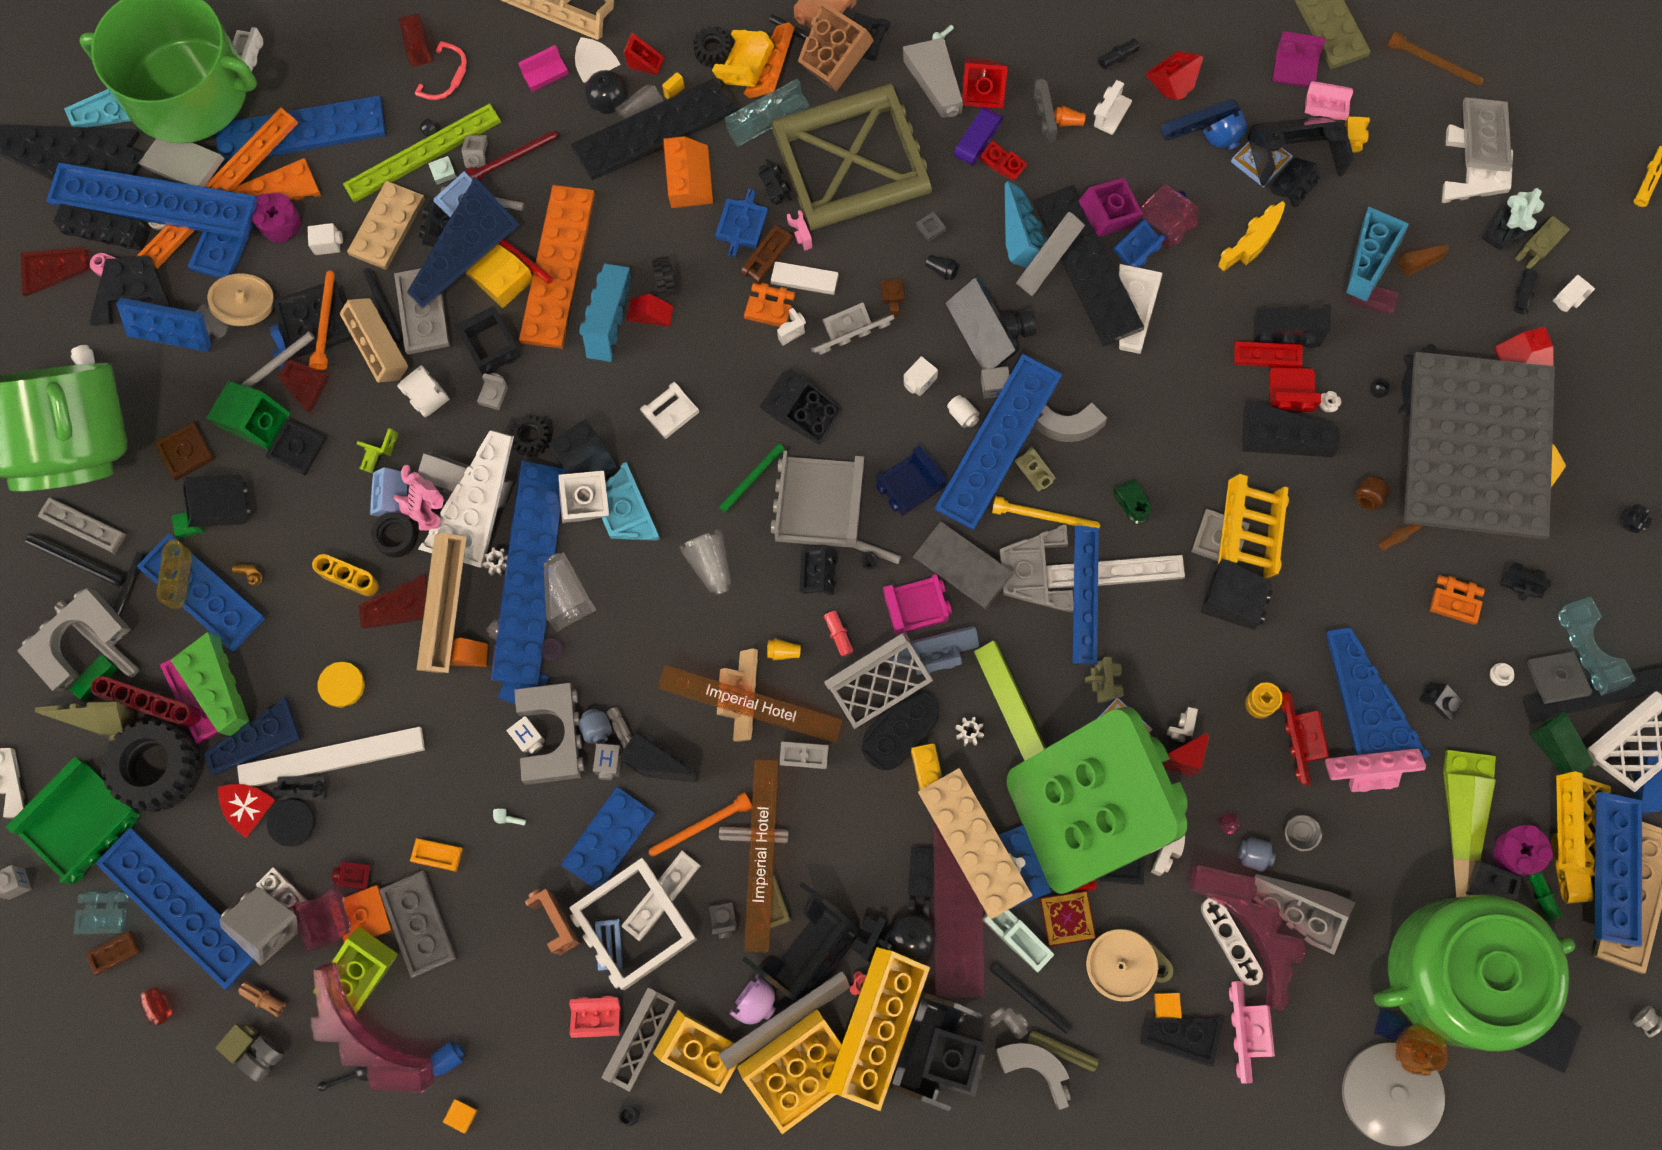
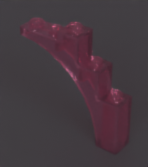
[1188,865,1306,1011]
[311,962,434,1093]

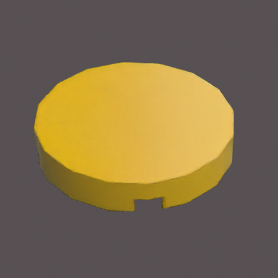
[317,662,365,708]

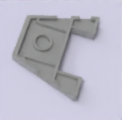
[999,525,1074,613]

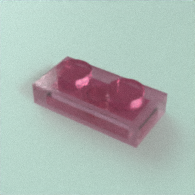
[1349,287,1398,315]

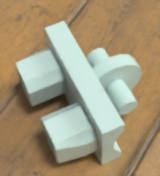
[1507,188,1544,231]

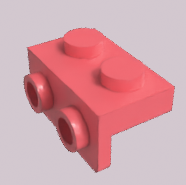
[570,996,621,1038]

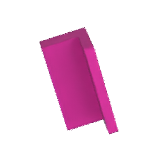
[518,45,569,92]

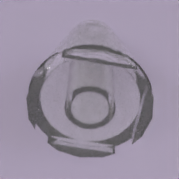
[679,530,731,595]

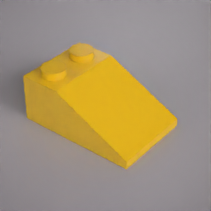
[465,244,533,308]
[653,1010,738,1094]

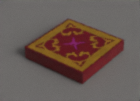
[1039,891,1096,947]

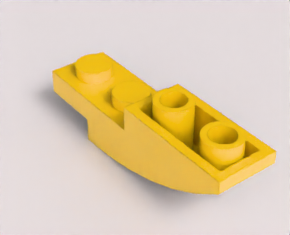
[1218,201,1285,272]

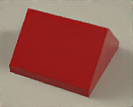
[1162,733,1209,777]

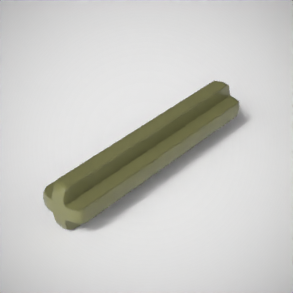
[1028,1031,1099,1071]

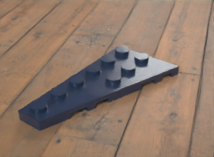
[407,176,519,309]

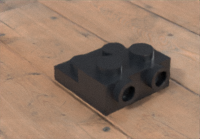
[419,199,450,247]

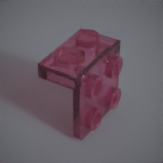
[1141,185,1199,249]
[292,887,351,952]

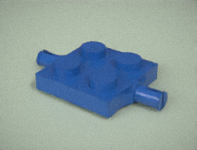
[715,189,768,258]

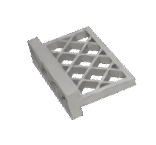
[824,632,934,729]

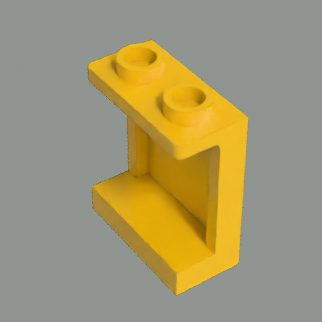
[712,30,774,87]

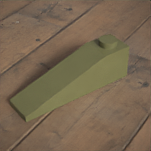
[35,702,136,742]

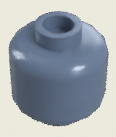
[578,709,612,745]
[1238,837,1276,871]

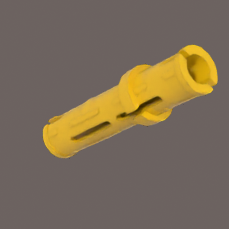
[1634,146,1662,207]

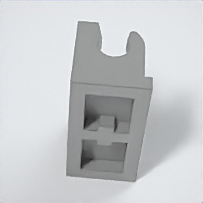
[779,741,829,769]

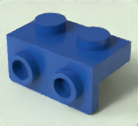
[1112,219,1166,268]

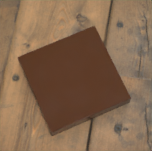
[154,422,215,481]

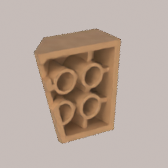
[798,0,874,92]

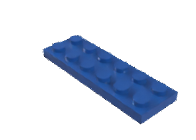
[137,533,265,652]
[1595,792,1642,947]

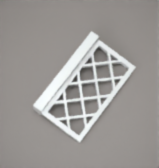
[1588,691,1662,792]

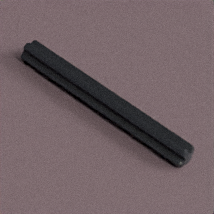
[25,533,125,587]

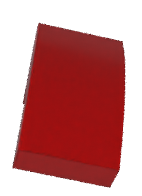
[978,140,1027,181]

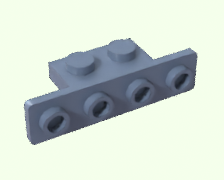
[888,626,979,675]

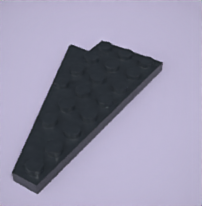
[0,124,144,181]

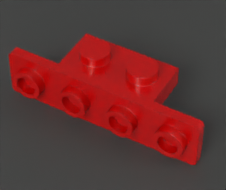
[1281,692,1330,786]

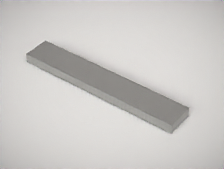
[719,972,850,1070]

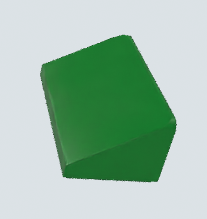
[69,654,118,703]

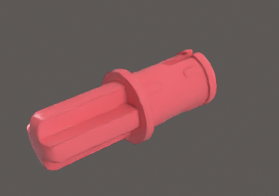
[823,611,853,656]

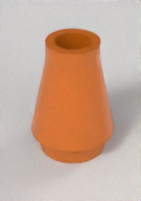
[1054,105,1086,127]

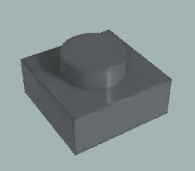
[916,211,946,242]

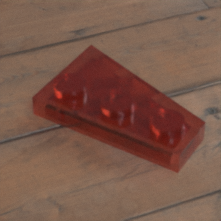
[21,247,89,296]
[359,573,428,629]

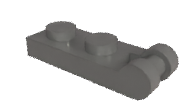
[1033,79,1057,142]

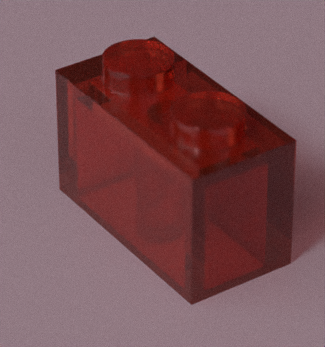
[399,13,433,67]

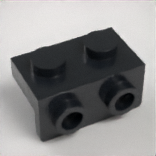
[1270,157,1321,208]

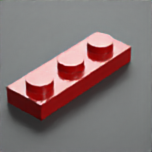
[1234,341,1302,368]

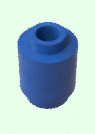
[426,1041,465,1077]

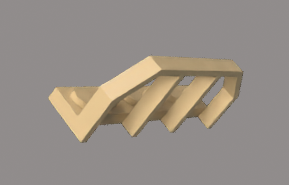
[501,0,614,40]

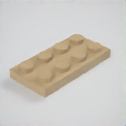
[347,181,425,270]

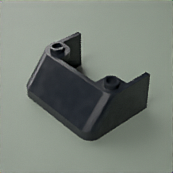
[1248,117,1355,186]
[742,882,859,1002]
[889,992,983,1112]

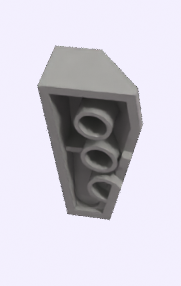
[1249,874,1356,955]

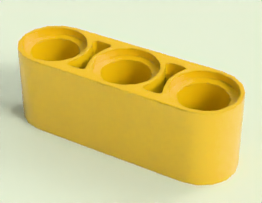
[312,554,379,596]
[1551,833,1593,904]

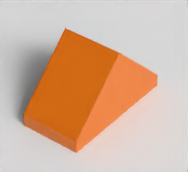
[449,638,489,667]

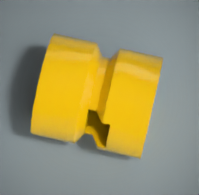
[1245,682,1283,719]

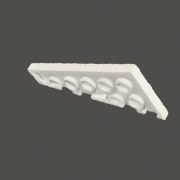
[419,430,514,568]

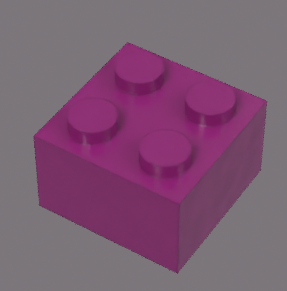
[1079,178,1143,237]

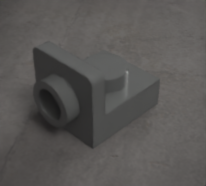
[709,902,738,939]

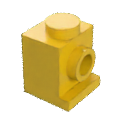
[1344,116,1370,152]

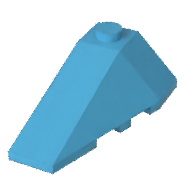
[1005,181,1049,268]

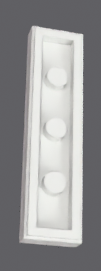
[621,851,701,942]

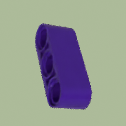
[954,107,1003,166]

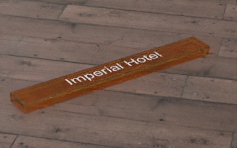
[657,665,843,743]
[744,760,779,953]

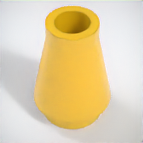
[767,638,801,661]

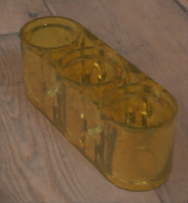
[156,540,192,609]

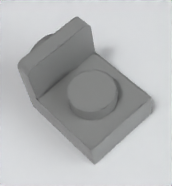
[461,135,488,168]
[477,373,508,410]

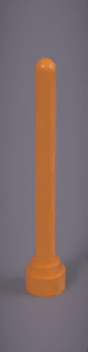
[309,270,335,370]
[649,792,753,856]

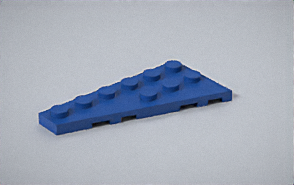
[1326,628,1430,759]

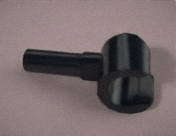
[1615,747,1636,781]

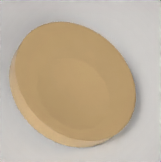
[207,274,274,326]
[1086,928,1159,1001]

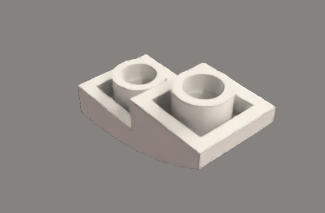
[256,867,309,915]

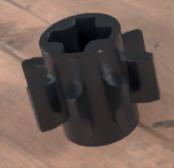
[1620,505,1653,533]

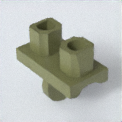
[1014,447,1056,492]
[1085,657,1124,703]

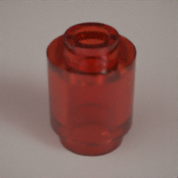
[139,987,172,1026]

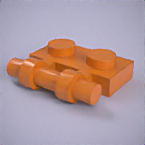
[744,283,795,327]
[1429,575,1485,625]

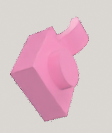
[787,210,812,251]

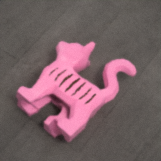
[393,465,444,530]

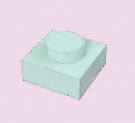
[428,156,457,185]

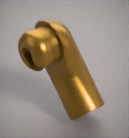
[232,563,263,586]

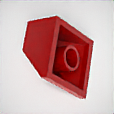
[1145,51,1203,100]
[962,57,1008,109]
[1494,327,1553,366]

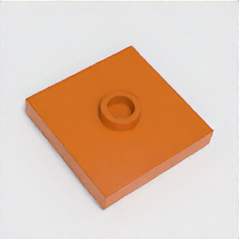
[332,885,393,943]

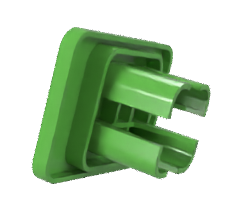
[1007,707,1187,894]

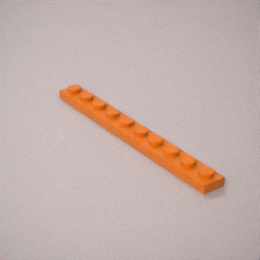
[136,107,298,269]

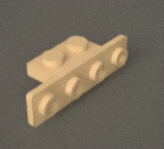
[717,649,758,742]

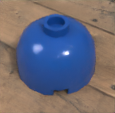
[1203,110,1247,150]

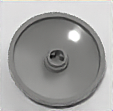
[1342,1043,1445,1146]

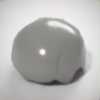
[1284,815,1322,852]

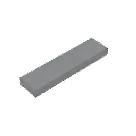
[1016,212,1085,296]
[38,497,127,554]

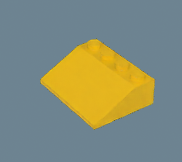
[737,1009,842,1134]

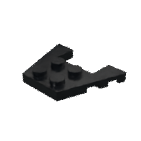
[90,256,171,326]

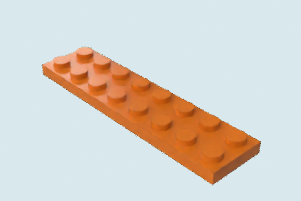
[519,185,595,349]

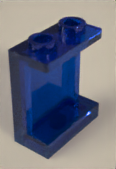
[875,445,946,516]

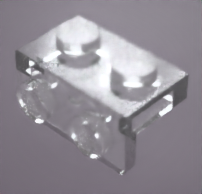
[988,1007,1028,1039]

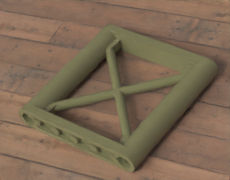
[771,83,932,231]

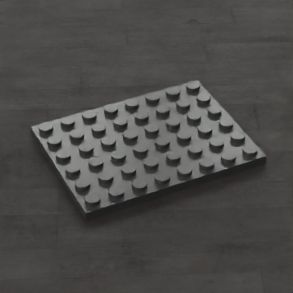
[1404,352,1555,540]

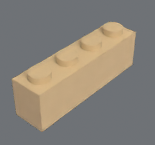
[340,298,408,383]

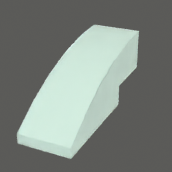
[981,910,1054,972]

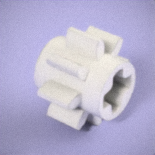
[483,547,507,576]
[955,717,984,746]

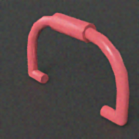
[415,41,467,100]

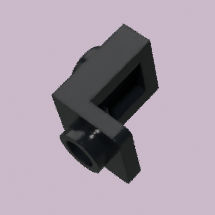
[1419,682,1463,720]

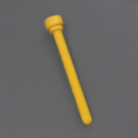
[992,496,1100,528]

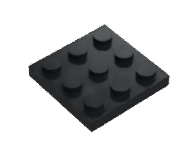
[273,280,353,359]

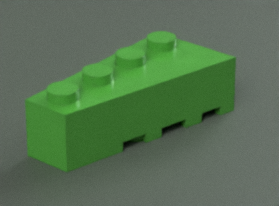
[171,632,249,736]

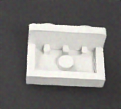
[232,27,263,71]
[1094,80,1132,135]

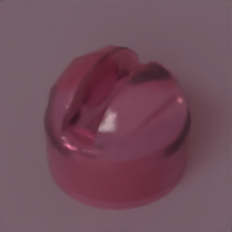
[1219,814,1239,835]

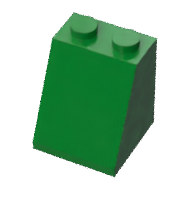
[206,381,291,450]

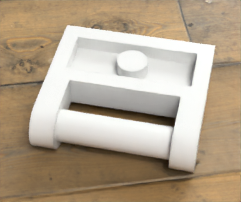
[640,382,699,439]

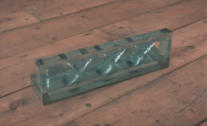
[725,78,809,147]

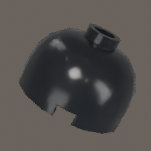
[585,70,628,114]
[889,912,936,961]

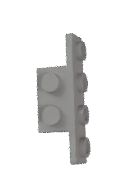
[811,302,895,355]

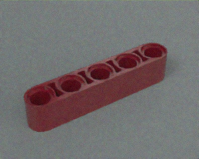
[91,676,201,727]

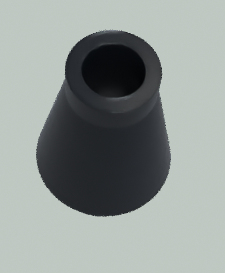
[925,255,959,280]

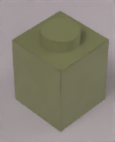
[216,1024,258,1064]

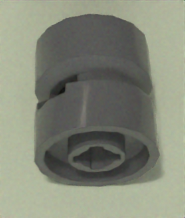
[237,1035,285,1083]

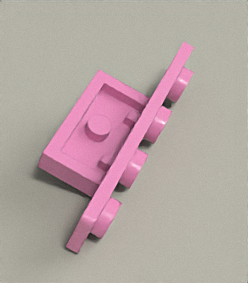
[1325,749,1426,792]
[1229,981,1275,1083]

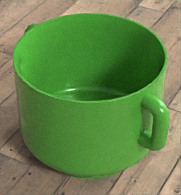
[79,0,257,143]
[0,363,127,491]
[1374,894,1576,1052]

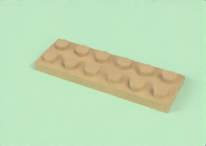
[918,768,1033,920]
[1593,822,1662,974]

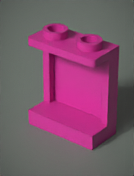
[883,574,952,635]

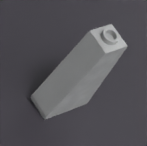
[903,37,963,118]

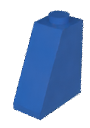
[1633,746,1662,815]

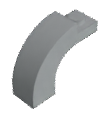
[1035,403,1107,442]
[995,1043,1071,1110]

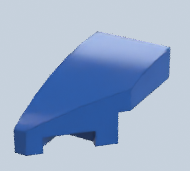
[270,323,288,371]

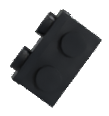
[799,546,838,595]

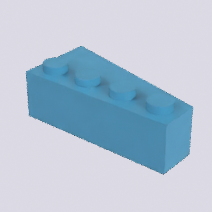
[1346,206,1409,302]
[580,263,631,362]

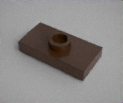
[85,931,141,976]

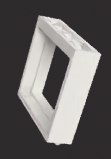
[569,858,697,990]

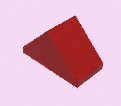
[624,33,664,75]
[627,294,673,327]

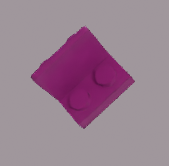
[1272,31,1325,87]

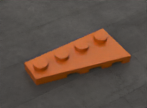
[744,22,795,99]
[232,158,321,201]

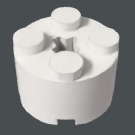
[397,365,450,418]

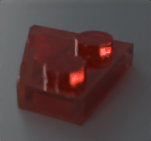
[278,359,329,413]

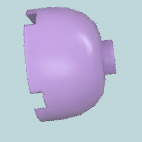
[729,974,776,1025]

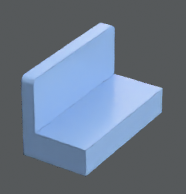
[370,467,407,517]

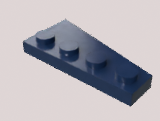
[204,697,301,776]

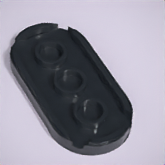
[862,690,939,770]

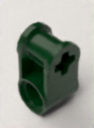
[1113,479,1151,525]

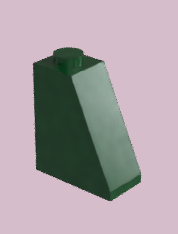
[1529,712,1594,776]

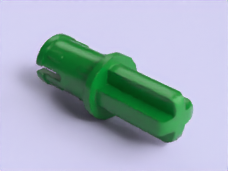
[1528,872,1563,921]

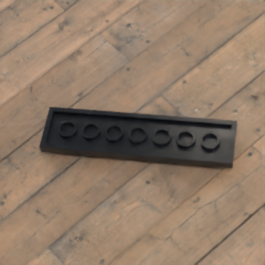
[571,77,740,181]
[1034,184,1144,347]

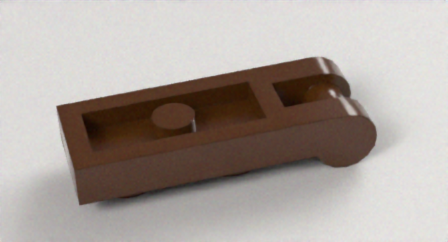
[741,225,793,284]

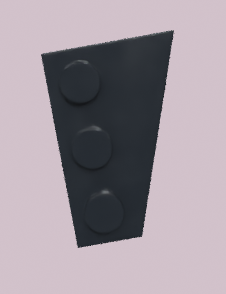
[1140,1018,1224,1067]

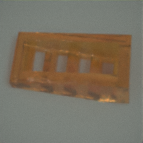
[1398,245,1449,277]

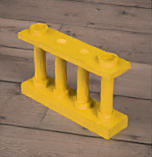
[1218,474,1289,579]

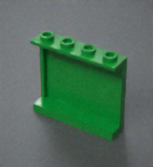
[6,757,140,885]

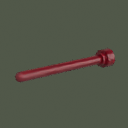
[464,131,558,181]

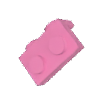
[1304,81,1353,120]

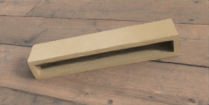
[417,533,466,673]

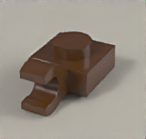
[881,279,904,317]

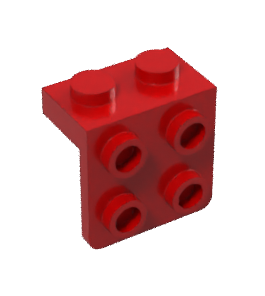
[1269,368,1321,412]

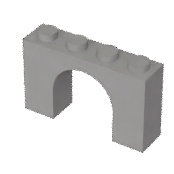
[17,588,131,692]
[515,683,584,785]

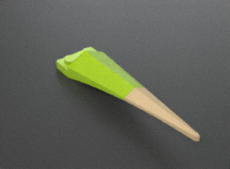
[1443,750,1496,897]

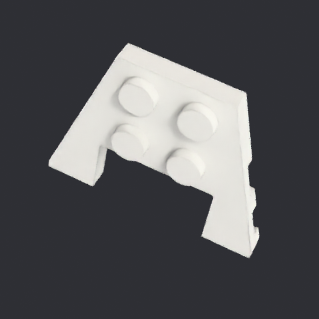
[1442,124,1513,203]
[0,748,25,818]

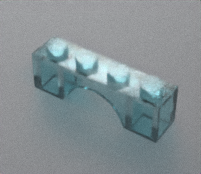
[1558,597,1636,696]

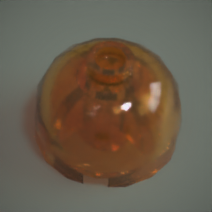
[1395,1024,1448,1076]

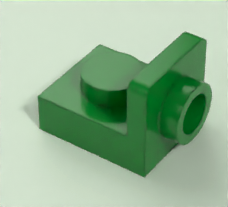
[172,512,204,539]

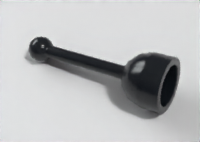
[317,1060,376,1092]

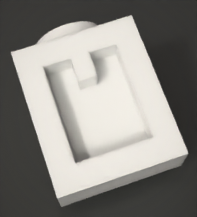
[777,308,806,346]
[1166,707,1198,742]

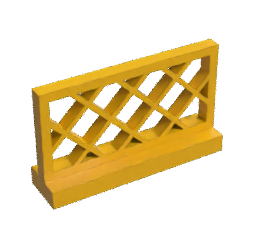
[1556,771,1611,877]

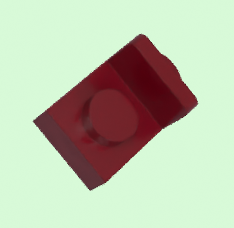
[331,862,370,890]

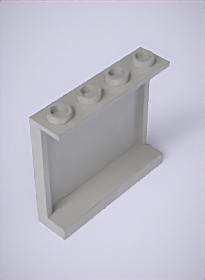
[771,451,864,548]

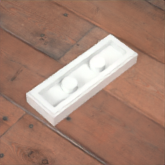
[771,261,839,295]

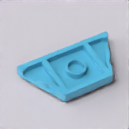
[601,462,660,540]

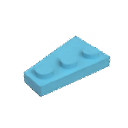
[64,89,131,128]

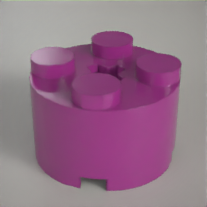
[252,193,302,243]
[1493,825,1553,877]

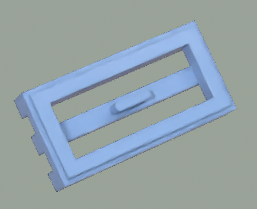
[595,919,623,971]

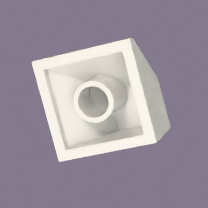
[558,471,609,523]

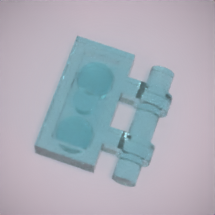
[73,890,128,935]

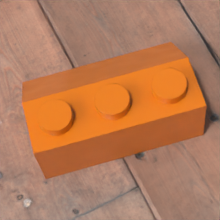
[664,137,713,208]

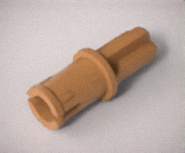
[238,982,286,1017]

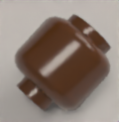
[1355,476,1390,510]

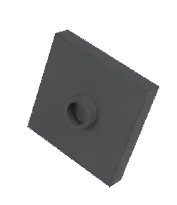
[1527,651,1592,704]

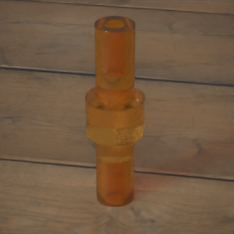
[1378,524,1422,551]

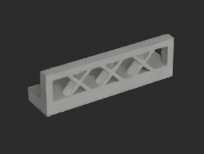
[601,988,676,1092]

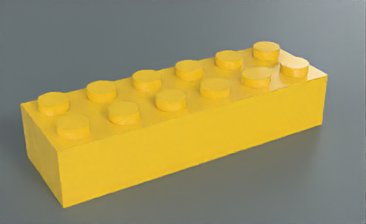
[826,947,930,1111]

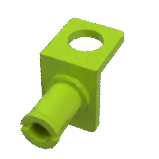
[356,428,399,474]

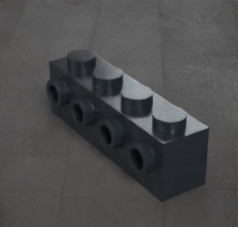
[53,203,150,251]

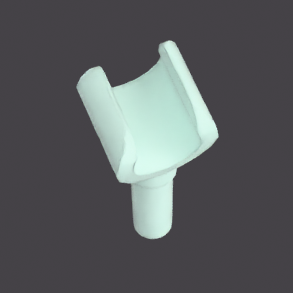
[932,25,954,41]
[493,809,526,825]

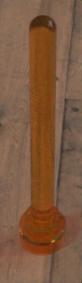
[1387,31,1484,85]

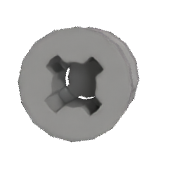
[1632,1006,1662,1038]

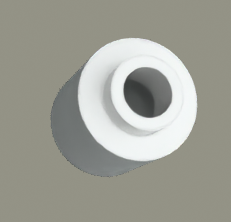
[947,395,980,428]

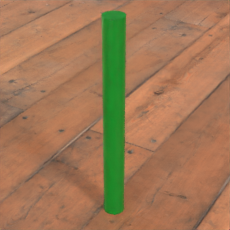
[719,443,785,513]

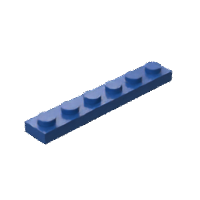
[1073,525,1099,665]

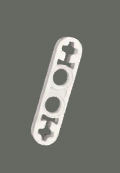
[1201,897,1263,986]

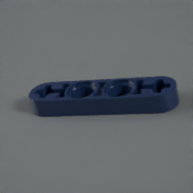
[1160,99,1240,140]

